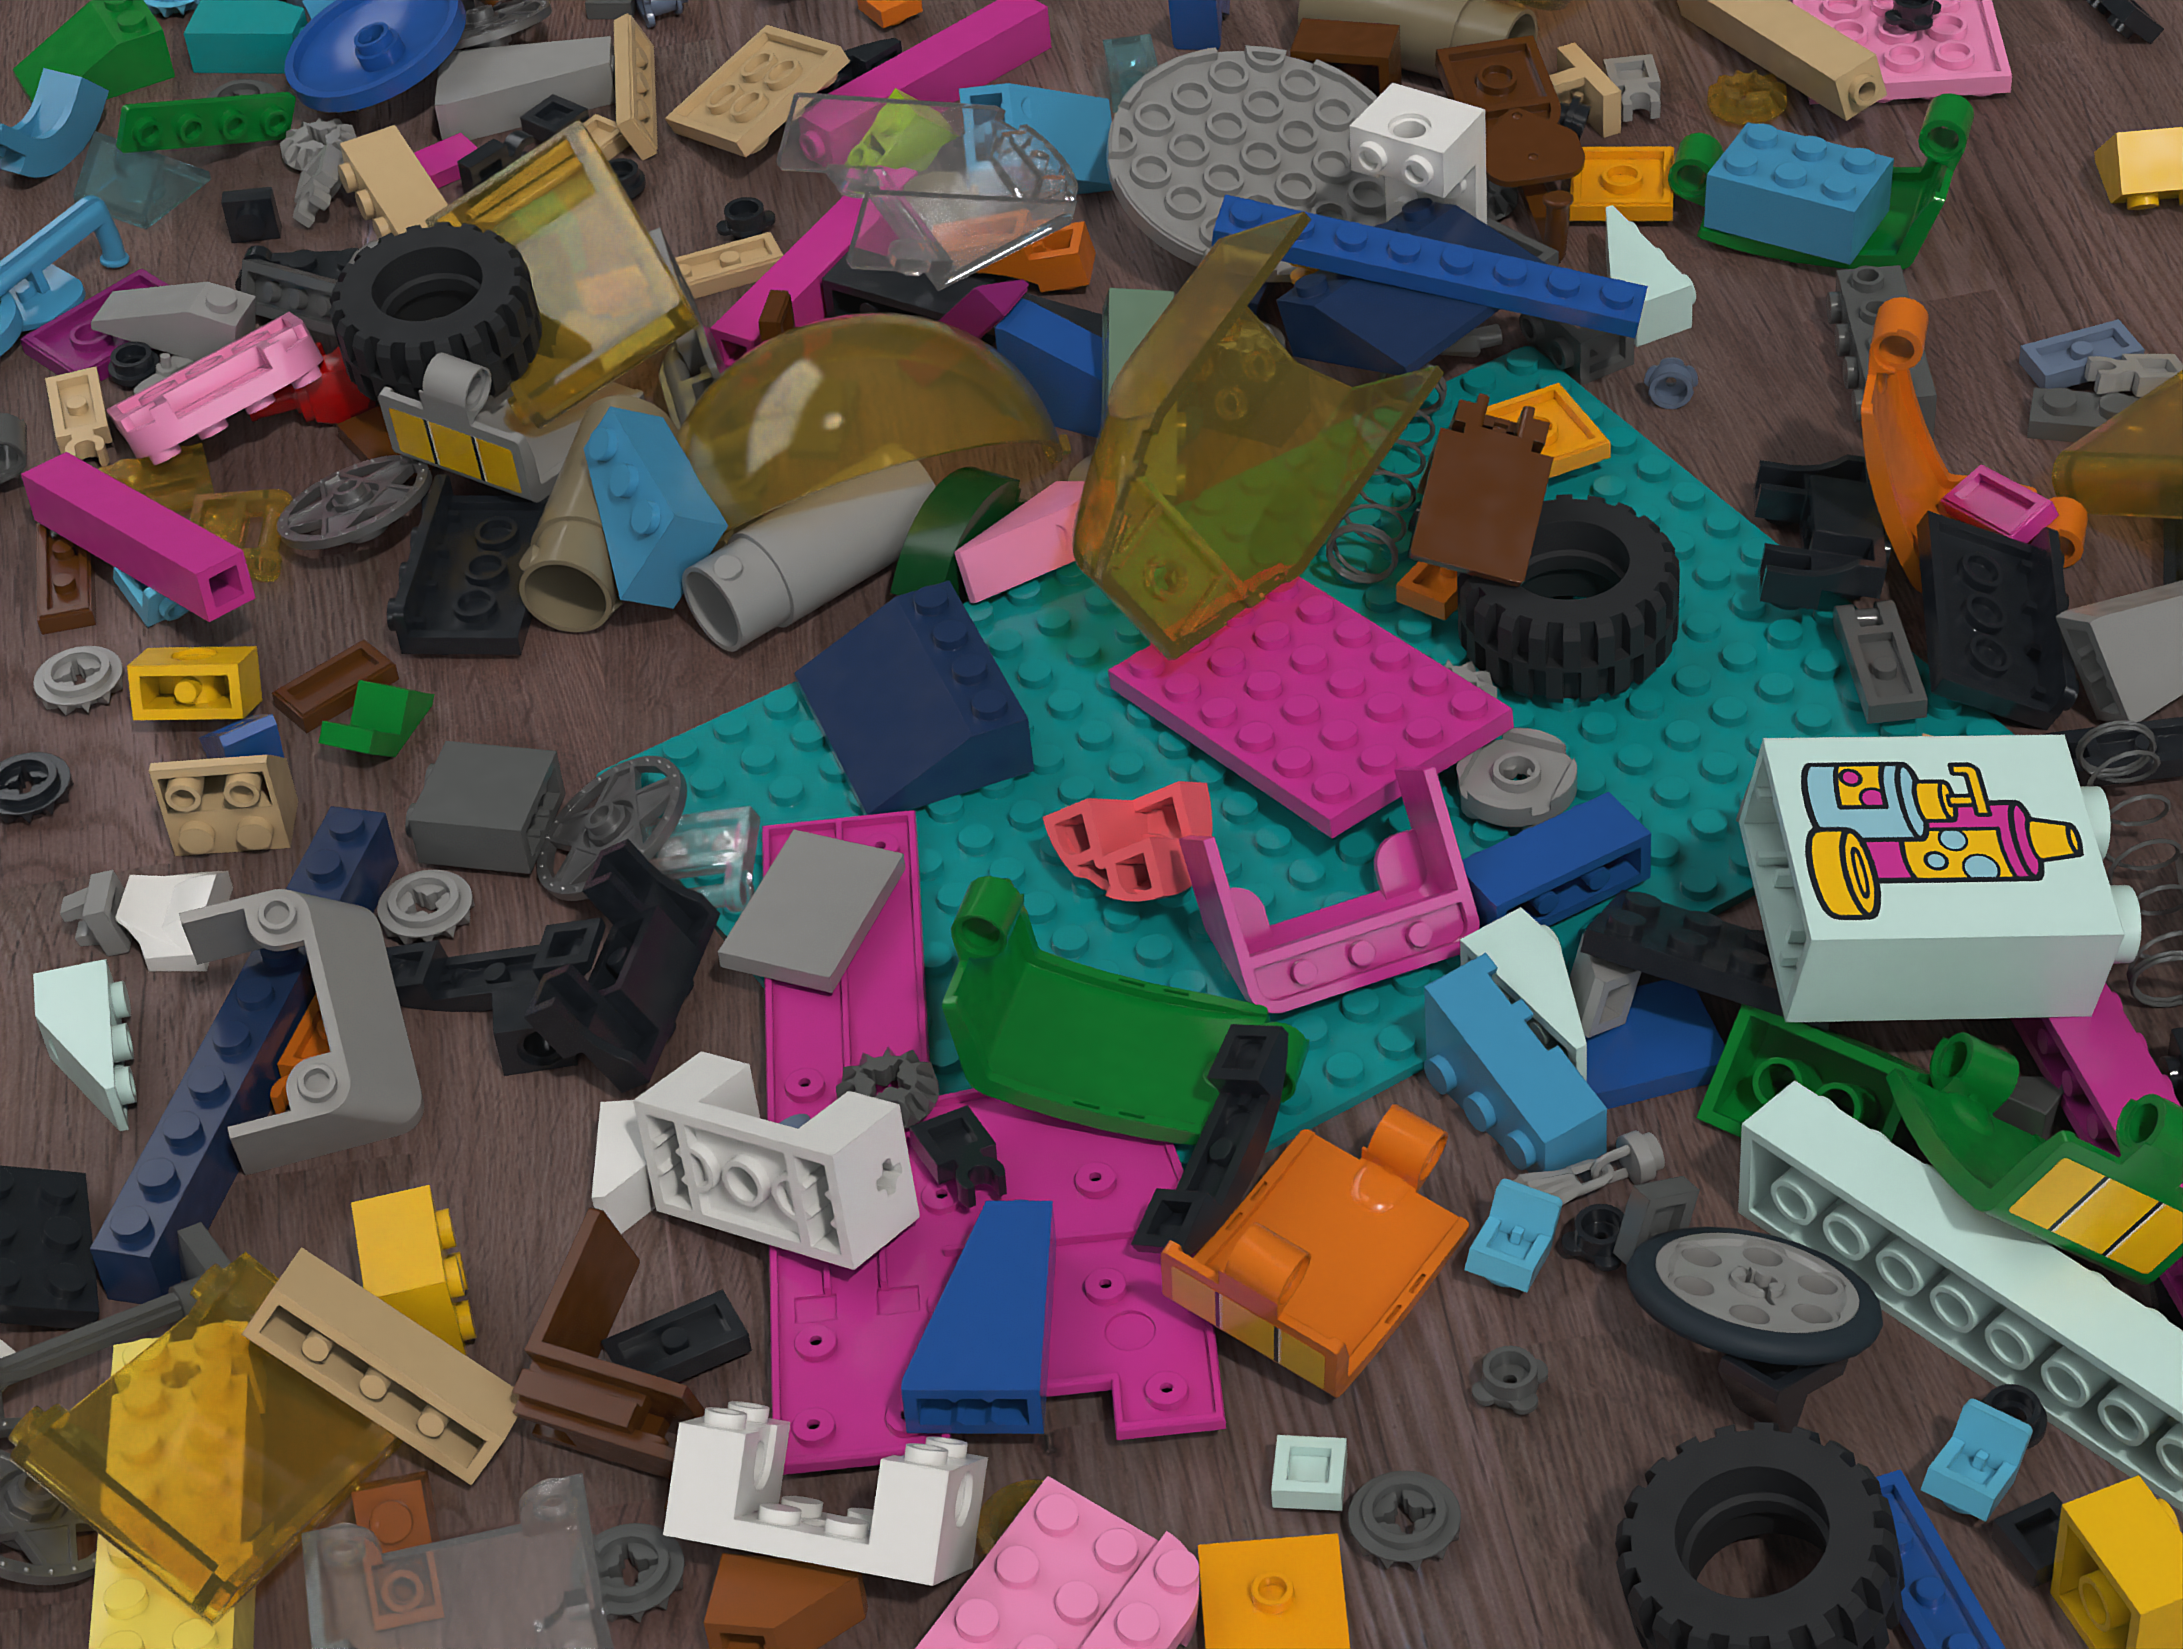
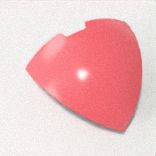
[1042,781,1213,902]

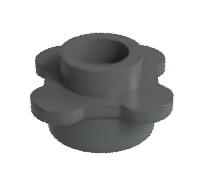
[1472,1346,1548,1415]

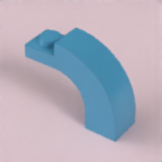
[0,68,109,178]

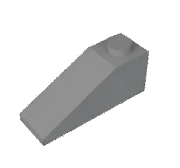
[91,282,256,361]

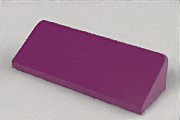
[898,279,1029,386]

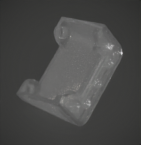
[301,1473,616,1649]

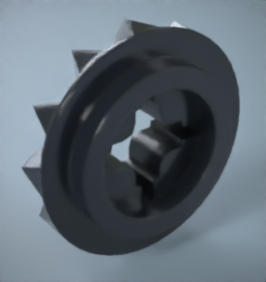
[0,752,74,824]

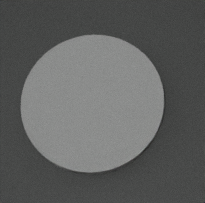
[1106,45,1386,282]

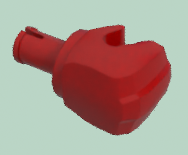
[249,342,377,424]

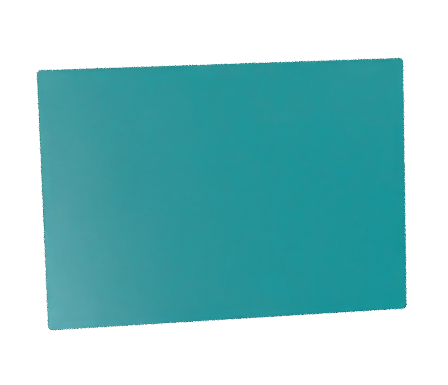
[596,346,2015,1198]

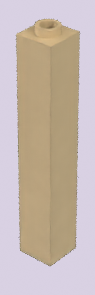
[1677,0,1887,121]

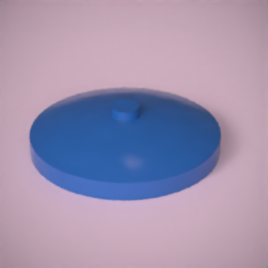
[284,0,466,112]

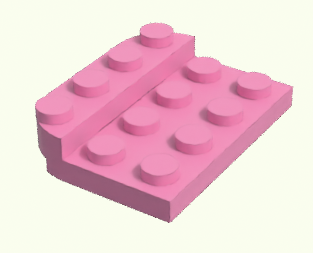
[106,312,323,465]
[915,1476,1199,1649]

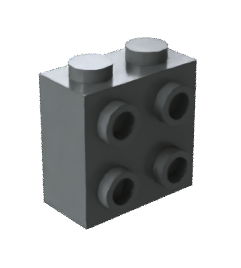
[405,741,566,874]

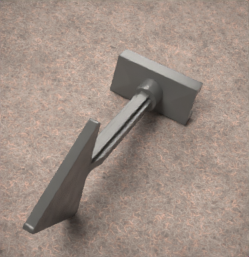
[0,1222,261,1419]

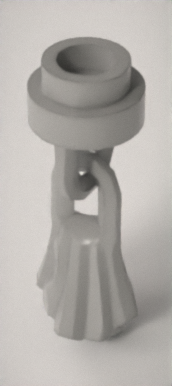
[1513,1130,1665,1206]

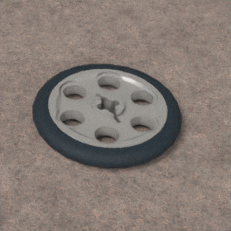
[1627,1226,1883,1366]

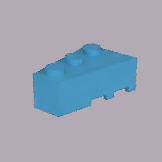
[584,406,728,609]
[1424,953,1607,1173]

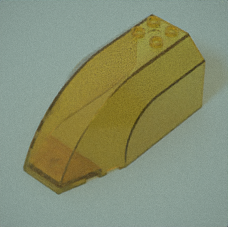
[1072,212,1444,660]

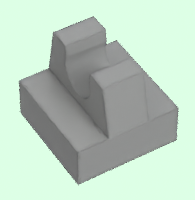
[60,870,132,957]

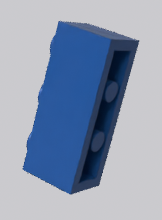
[1462,792,1651,929]

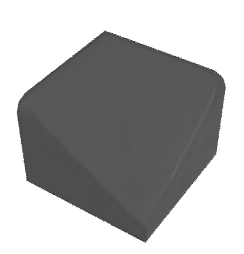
[1993,1076,2065,1140]

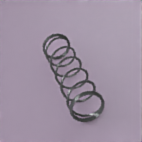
[1326,363,1447,584]
[2075,720,2183,1007]

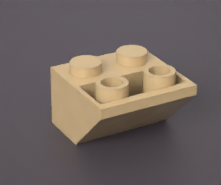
[149,755,298,856]

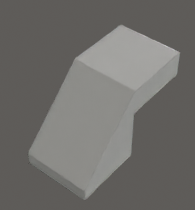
[1569,933,1641,1038]

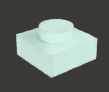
[1271,1435,1347,1511]

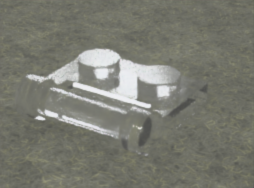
[646,806,760,913]

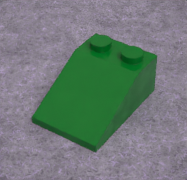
[13,0,175,105]

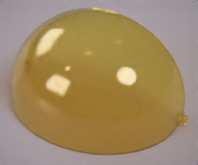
[676,312,1071,535]

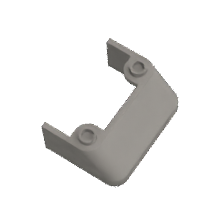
[179,889,424,1176]

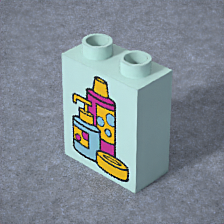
[1739,735,2141,1022]

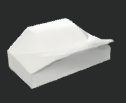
[116,871,233,971]

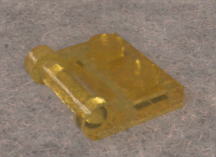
[98,443,219,513]
[190,489,293,583]

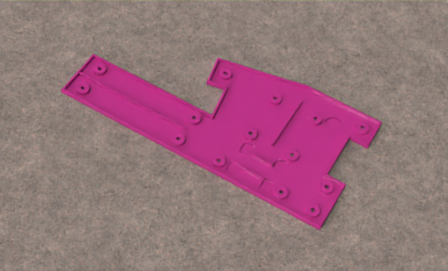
[762,810,1226,1475]

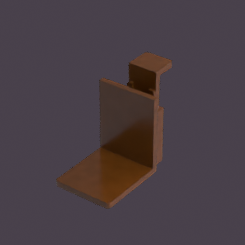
[1409,393,1554,587]
[512,1207,705,1513]

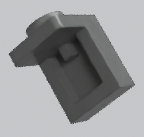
[1613,1176,1700,1265]

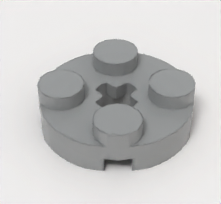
[1456,728,1577,830]

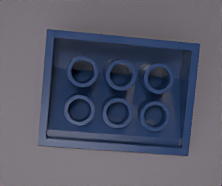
[1276,198,1547,377]
[794,581,1034,815]

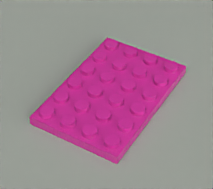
[1108,568,1514,838]

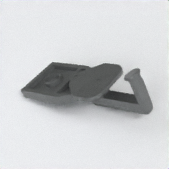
[639,227,776,467]

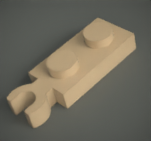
[45,367,113,467]

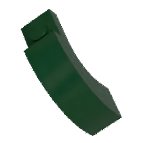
[890,466,1028,604]

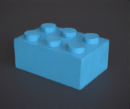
[1704,122,1894,265]

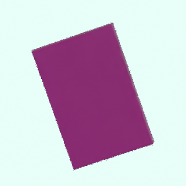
[20,268,169,381]

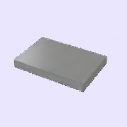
[718,830,906,993]

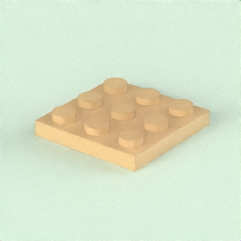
[665,25,850,157]

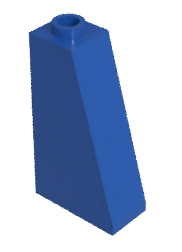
[995,298,1201,457]
[901,1200,1057,1434]

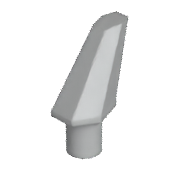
[1440,324,1502,358]

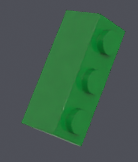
[1696,1004,1933,1152]

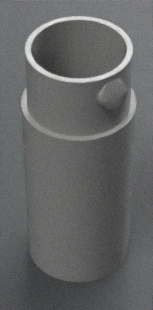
[682,444,936,652]

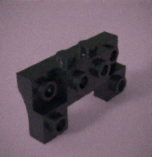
[1753,454,1891,610]
[524,839,721,1093]

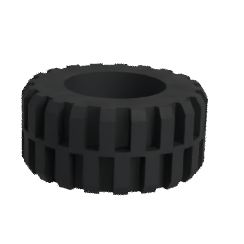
[329,222,542,404]
[1457,494,1680,703]
[1615,1422,1905,1649]

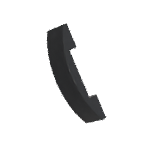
[386,917,606,1012]
[1131,1024,1289,1256]

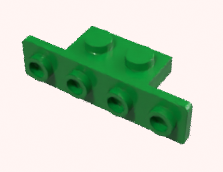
[116,92,296,153]

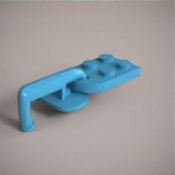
[0,195,130,356]

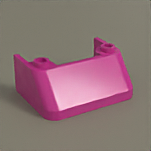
[1179,767,1480,1013]

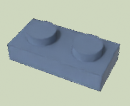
[2019,319,2145,389]

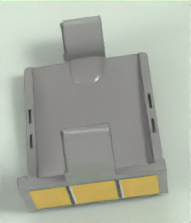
[378,313,645,503]

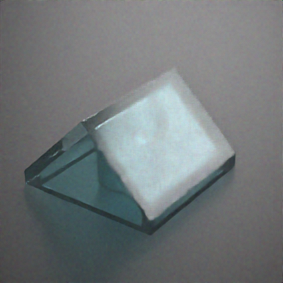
[73,131,211,230]

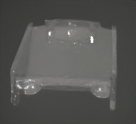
[776,92,1079,291]

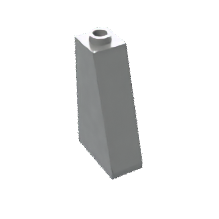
[434,36,616,140]
[2056,580,2183,722]

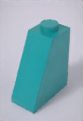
[184,0,308,74]

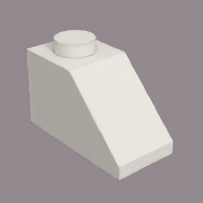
[592,1100,656,1234]

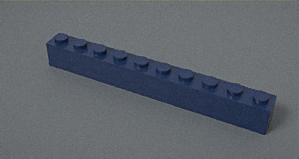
[90,806,399,1304]

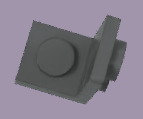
[1519,314,1635,386]

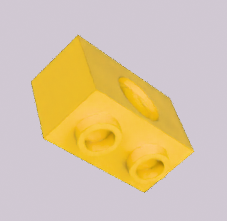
[127,646,262,720]

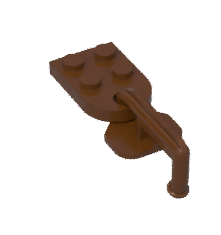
[1435,35,1585,264]

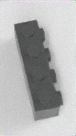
[1826,265,1937,439]

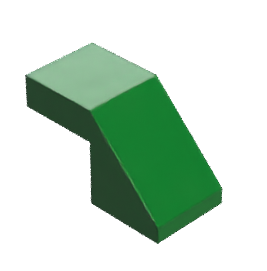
[318,680,435,757]

